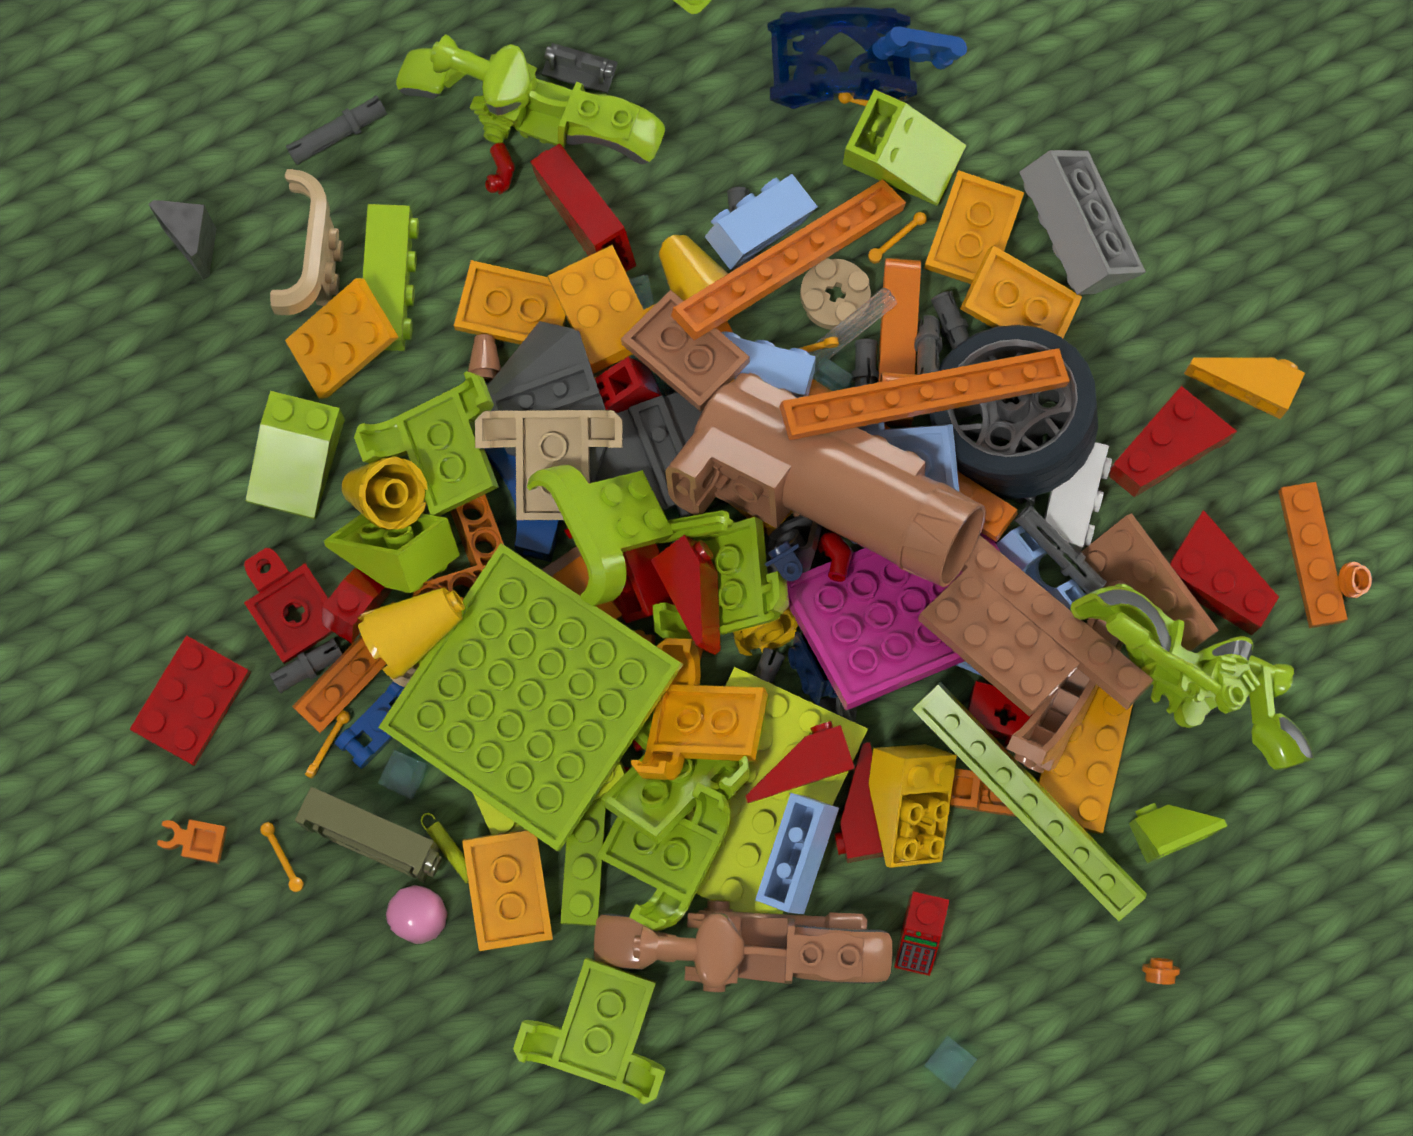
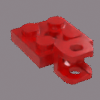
[244,548,334,664]

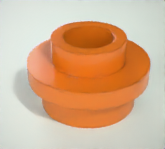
[1338,562,1372,598]
[1142,958,1180,985]

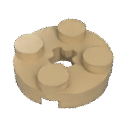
[800,258,871,330]

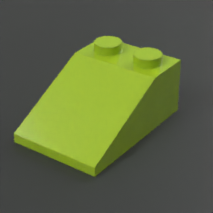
[246,391,345,520]
[324,514,460,593]

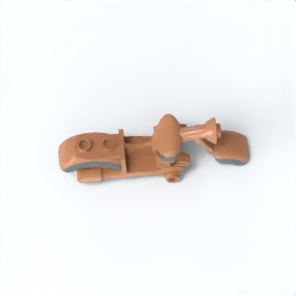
[594,900,892,992]

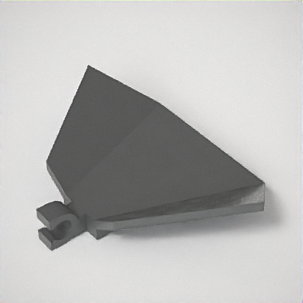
[474,321,606,482]
[590,392,704,518]

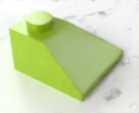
[1129,803,1227,864]

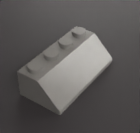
[1019,150,1146,295]

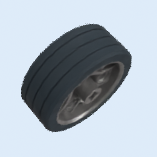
[930,325,1098,499]

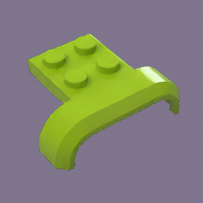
[354,371,499,516]
[527,465,674,606]
[653,517,789,640]
[601,708,750,844]
[597,782,730,931]
[513,957,666,1104]

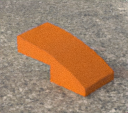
[950,769,1016,817]

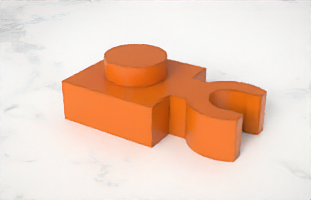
[157,820,228,864]

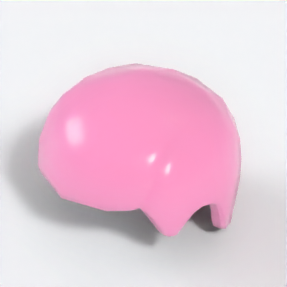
[386,885,447,944]

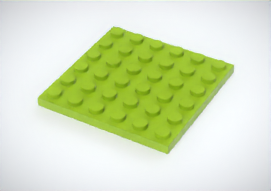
[378,543,684,851]

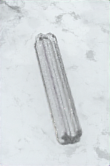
[809,288,897,366]

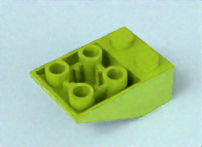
[843,89,966,206]

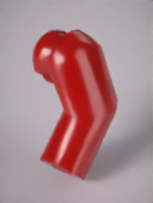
[485,143,515,194]
[817,532,852,582]

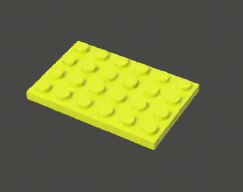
[684,667,868,914]

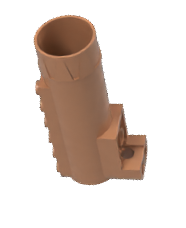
[665,373,986,587]

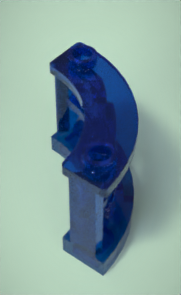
[767,7,917,109]

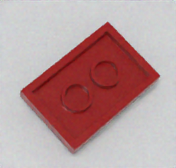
[129,635,251,766]

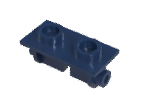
[765,541,803,581]
[788,631,838,706]

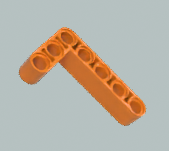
[877,258,921,427]
[413,494,504,601]

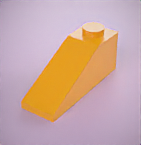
[1184,358,1305,419]

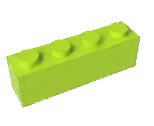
[363,204,419,351]

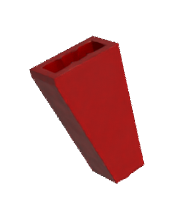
[530,143,637,272]

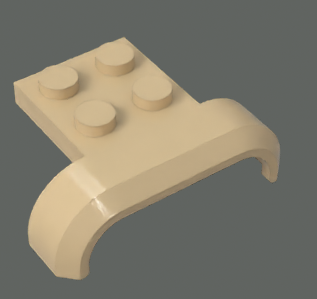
[270,169,344,315]
[475,410,623,520]

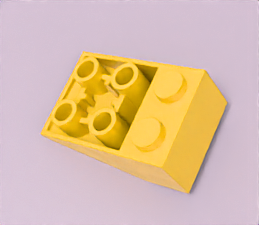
[869,744,957,868]

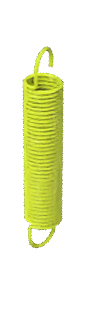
[421,813,469,884]

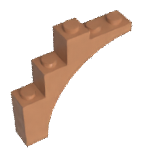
[1006,618,1123,773]

